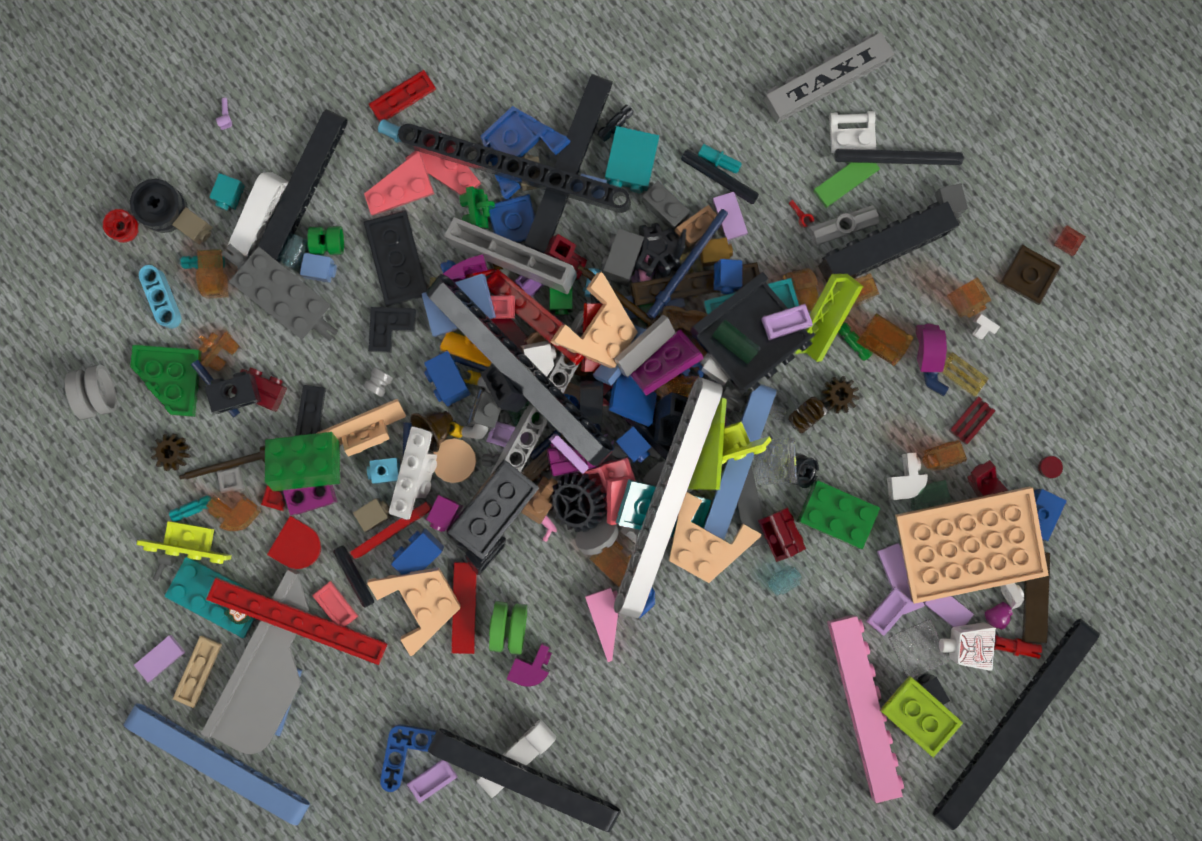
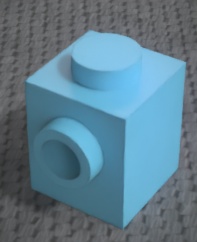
[367,458,401,484]

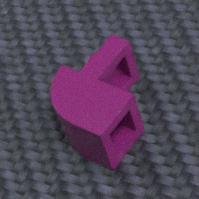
[916,324,947,372]
[506,642,552,687]

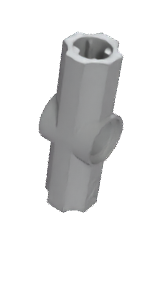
[809,205,879,246]

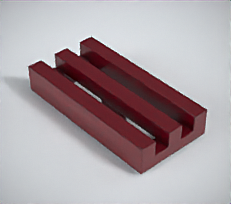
[949,396,996,445]

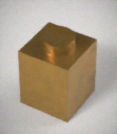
[700,237,733,267]

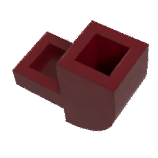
[544,234,588,281]
[967,460,1008,497]

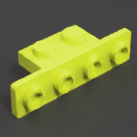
[722,422,772,464]
[136,521,232,564]

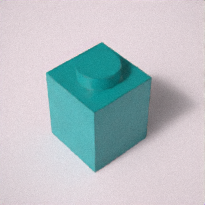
[209,173,245,211]

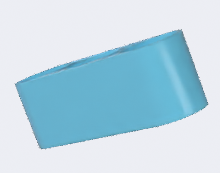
[139,265,181,329]

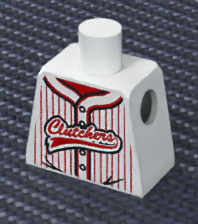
[939,622,996,670]

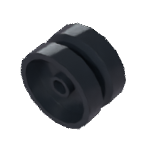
[130,178,188,233]

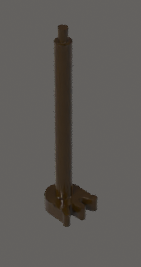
[577,265,660,329]
[179,445,265,480]

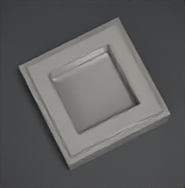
[217,467,245,494]

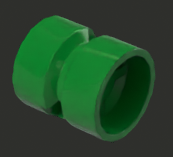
[308,226,344,255]

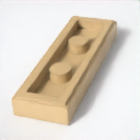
[173,635,222,708]

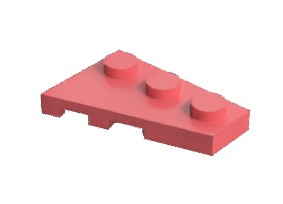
[405,132,481,195]
[364,151,434,215]

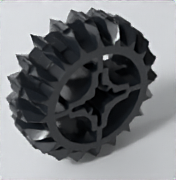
[549,472,607,532]

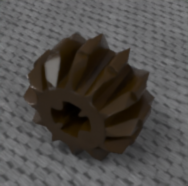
[821,376,859,414]
[788,397,827,433]
[151,433,191,471]

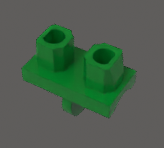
[459,186,495,229]

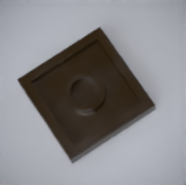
[1000,245,1061,305]

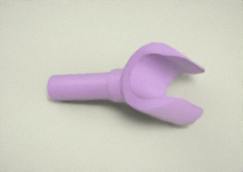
[216,98,232,130]

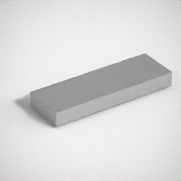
[614,315,675,377]

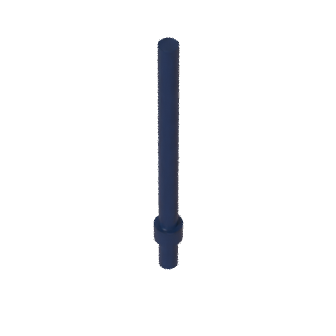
[647,209,728,319]

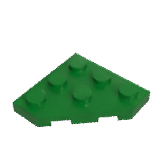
[130,345,202,417]

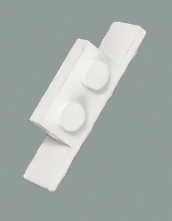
[389,427,437,519]

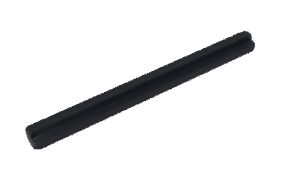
[834,149,964,166]

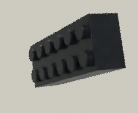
[818,201,960,287]

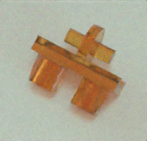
[199,331,240,371]

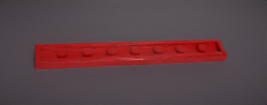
[206,577,388,665]

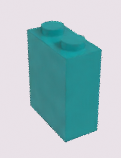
[605,126,660,193]

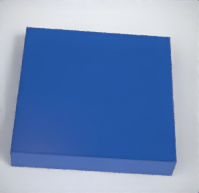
[489,194,535,243]
[609,373,658,427]

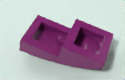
[443,254,487,282]

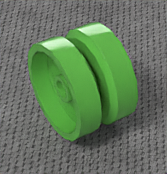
[489,601,528,655]

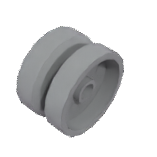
[65,364,117,420]

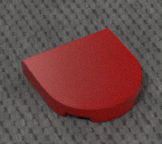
[267,516,321,569]

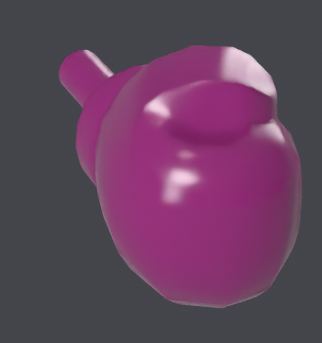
[985,602,1013,630]

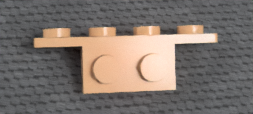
[316,399,406,457]

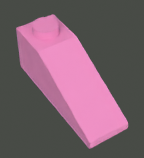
[585,587,618,662]

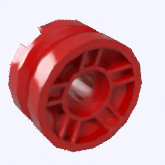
[103,209,139,243]

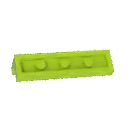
[795,274,863,362]

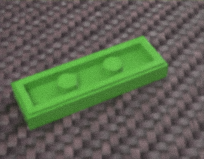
[813,163,880,208]

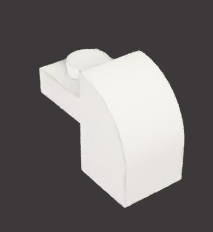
[887,453,927,500]

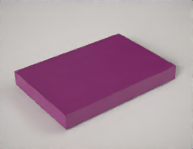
[630,330,704,395]

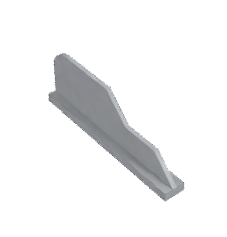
[201,569,309,754]

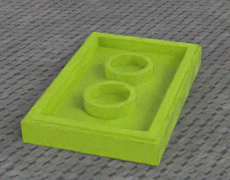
[880,676,963,758]

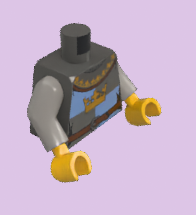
[449,370,501,439]

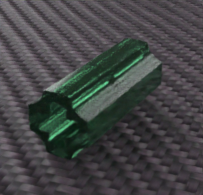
[712,320,761,364]

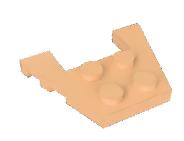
[550,272,638,368]
[669,492,762,583]
[367,567,460,656]

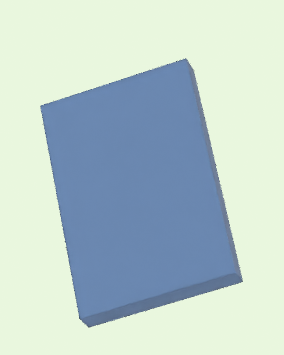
[422,274,496,337]

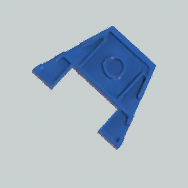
[480,106,571,200]

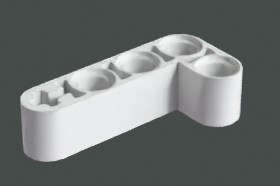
[228,172,289,257]
[476,719,556,798]

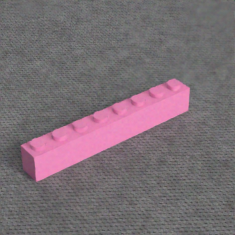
[827,615,904,803]

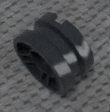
[784,453,819,488]

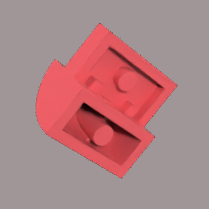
[582,457,636,509]

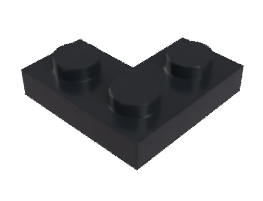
[368,307,416,353]

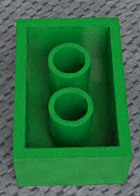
[265,432,340,491]
[796,480,880,550]

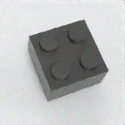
[601,228,644,287]

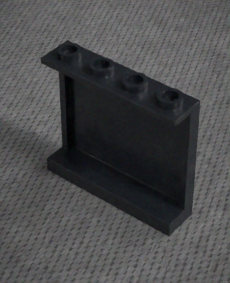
[690,272,816,395]

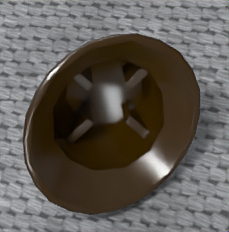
[410,411,453,452]

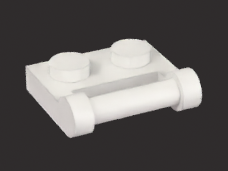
[829,111,876,153]

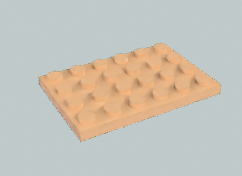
[895,486,1049,604]

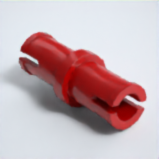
[994,635,1042,659]

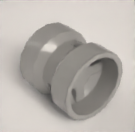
[363,367,393,397]

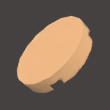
[433,438,477,483]

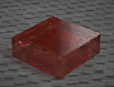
[1054,225,1086,256]

